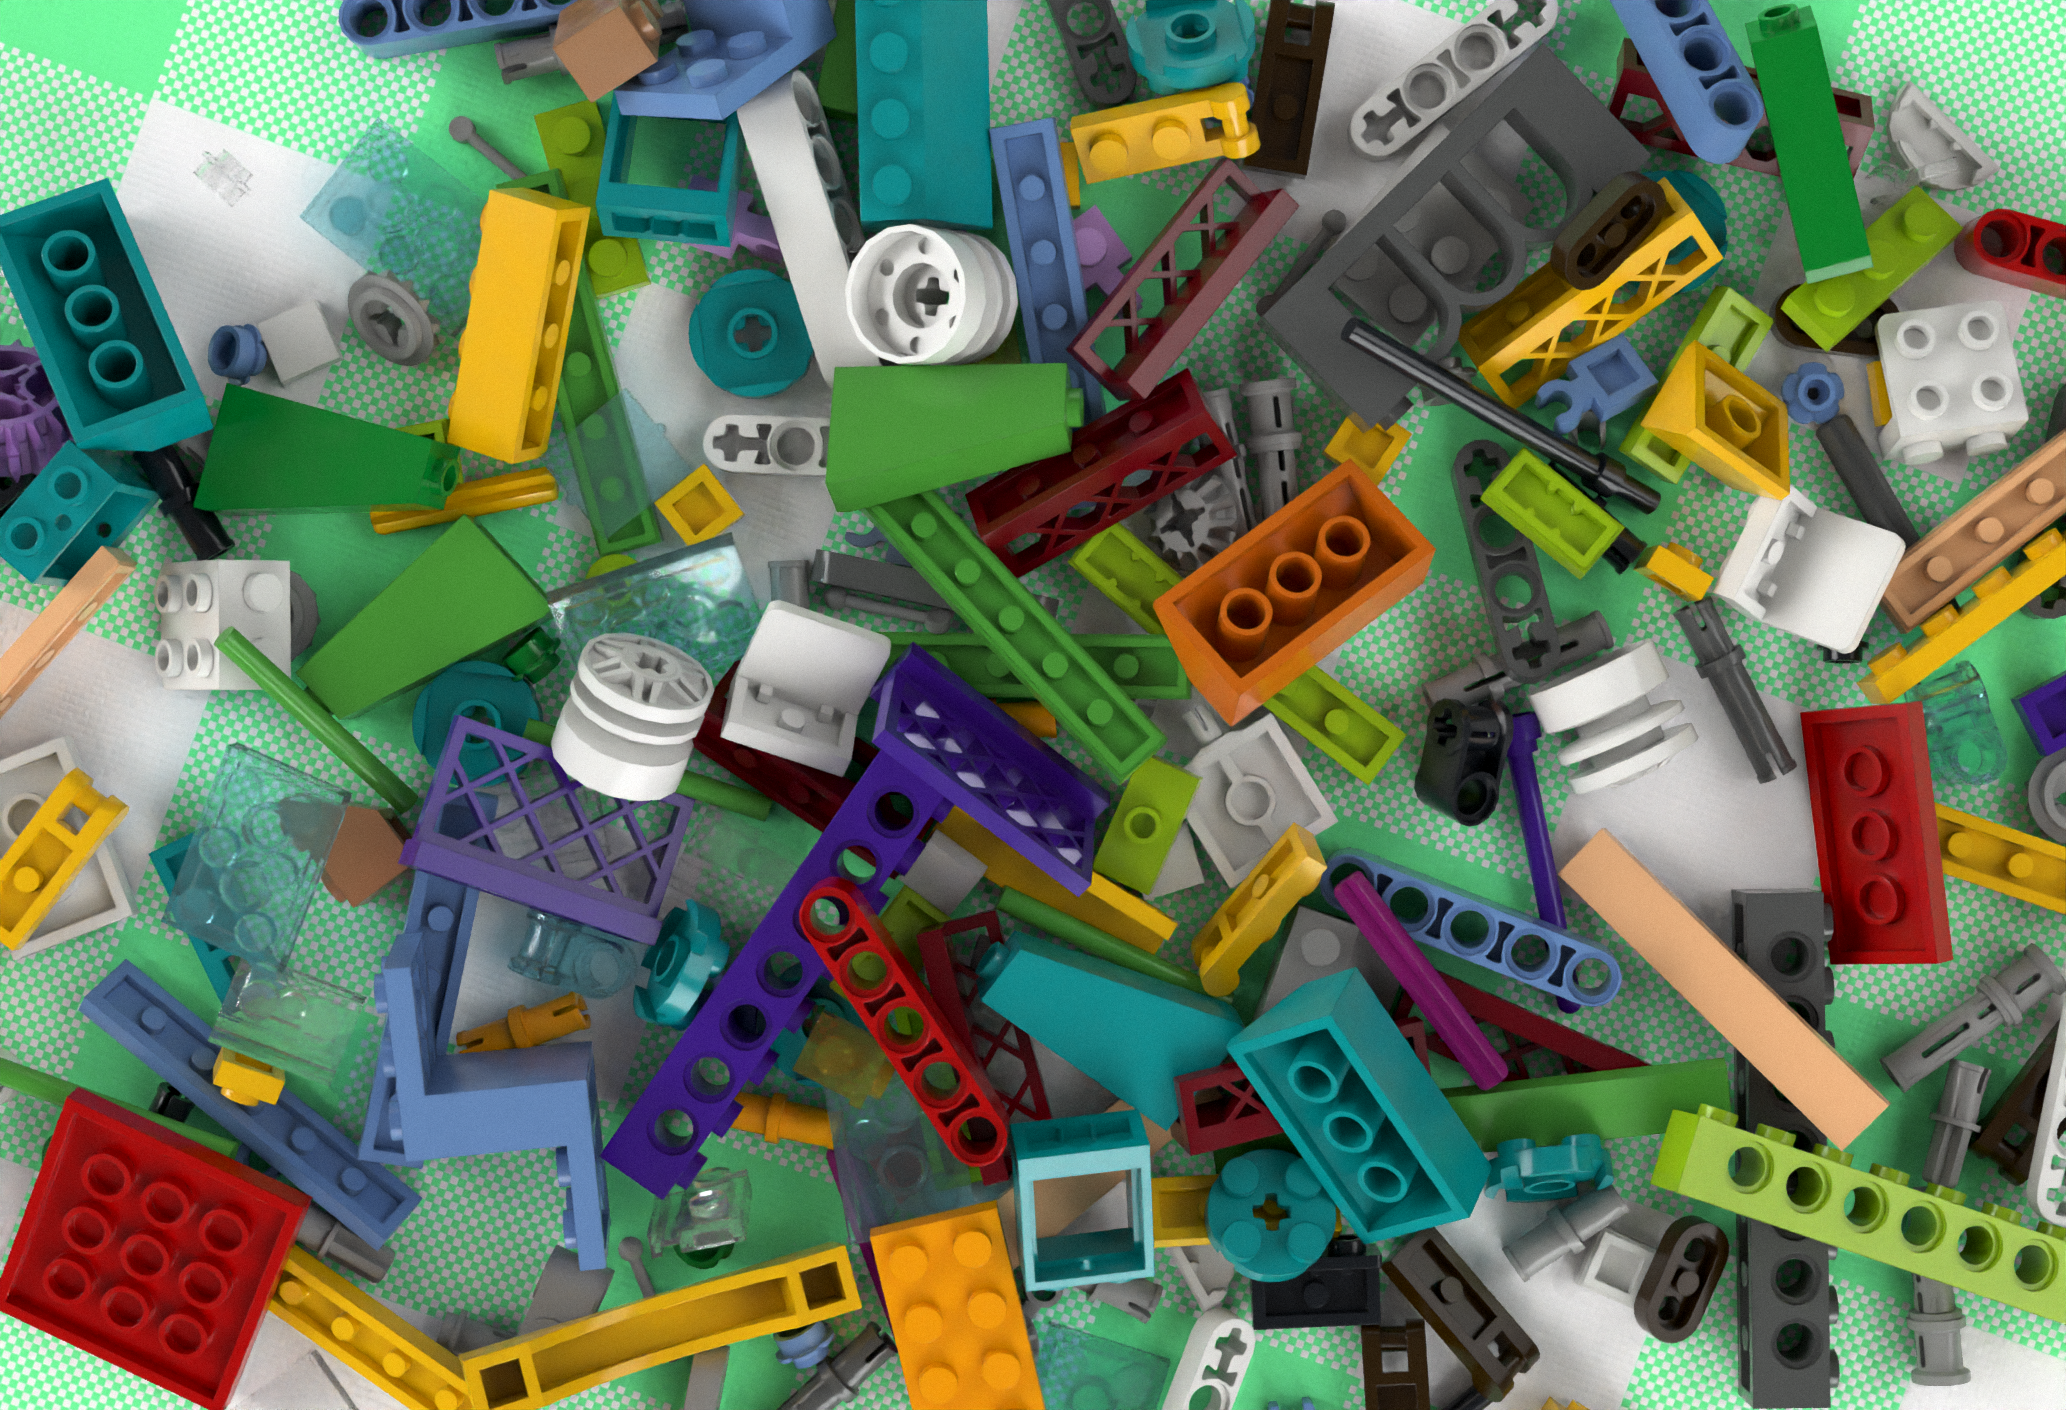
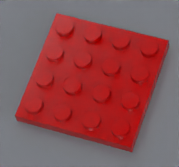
[0,1086,313,1410]

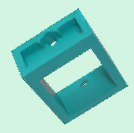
[596,80,746,247]
[0,440,160,587]
[1009,1109,1155,1292]

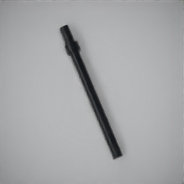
[1341,317,1661,515]

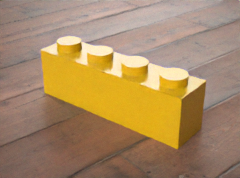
[447,187,591,464]

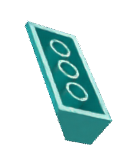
[855,0,993,232]
[0,178,214,452]
[1226,967,1492,1245]

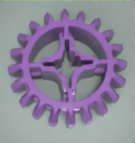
[0,339,74,483]

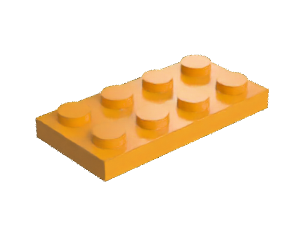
[870,1200,1047,1410]

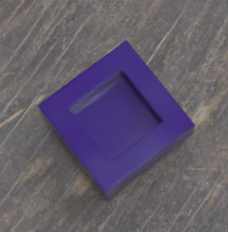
[2010,670,2066,756]

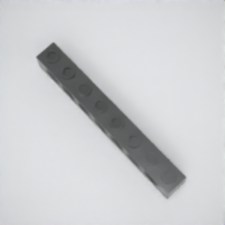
[1731,888,1840,1409]

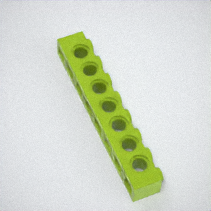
[1650,1103,2066,1325]

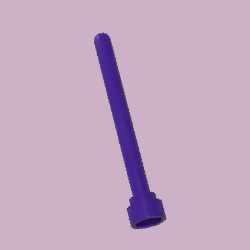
[1489,711,1582,1014]

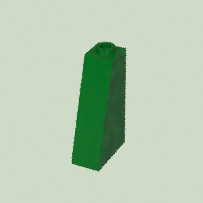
[1745,4,1874,284]
[193,383,460,516]

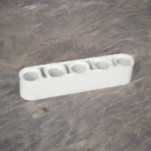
[736,70,901,390]

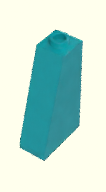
[975,930,1245,1131]

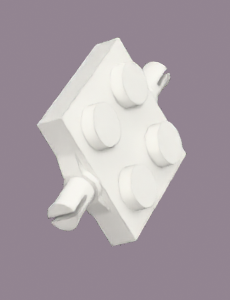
[1181,701,1338,889]

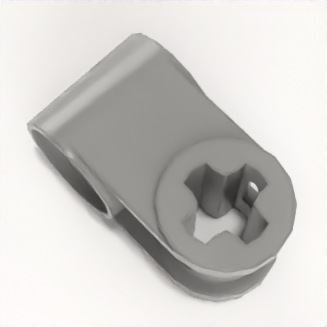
[516,1245,615,1337]

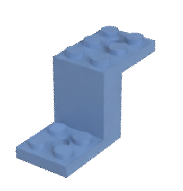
[614,0,837,120]
[374,932,611,1271]

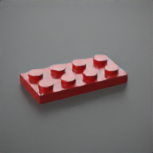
[1800,701,1953,965]

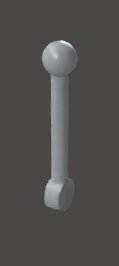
[449,116,528,180]
[1256,209,1347,317]
[824,586,951,634]
[618,1236,683,1363]

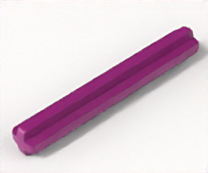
[1333,871,1509,1090]

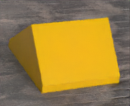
[1640,340,1790,501]

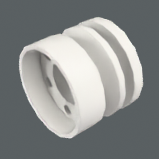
[845,224,1018,365]
[551,633,714,801]
[1527,638,1699,795]

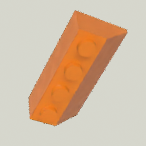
[1153,458,1436,727]

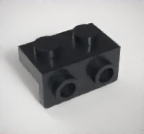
[1250,1234,1382,1330]

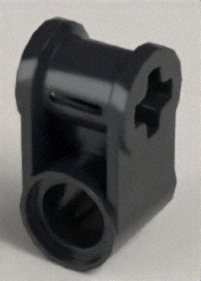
[1414,698,1514,827]

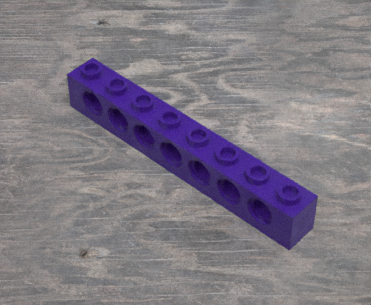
[599,732,957,1200]

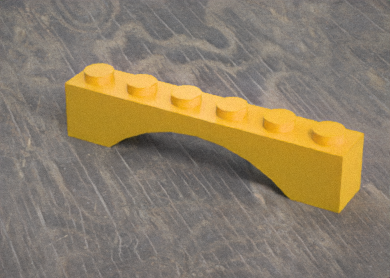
[458,1241,862,1410]

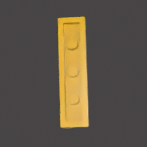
[1458,177,1723,409]
[926,805,1178,955]

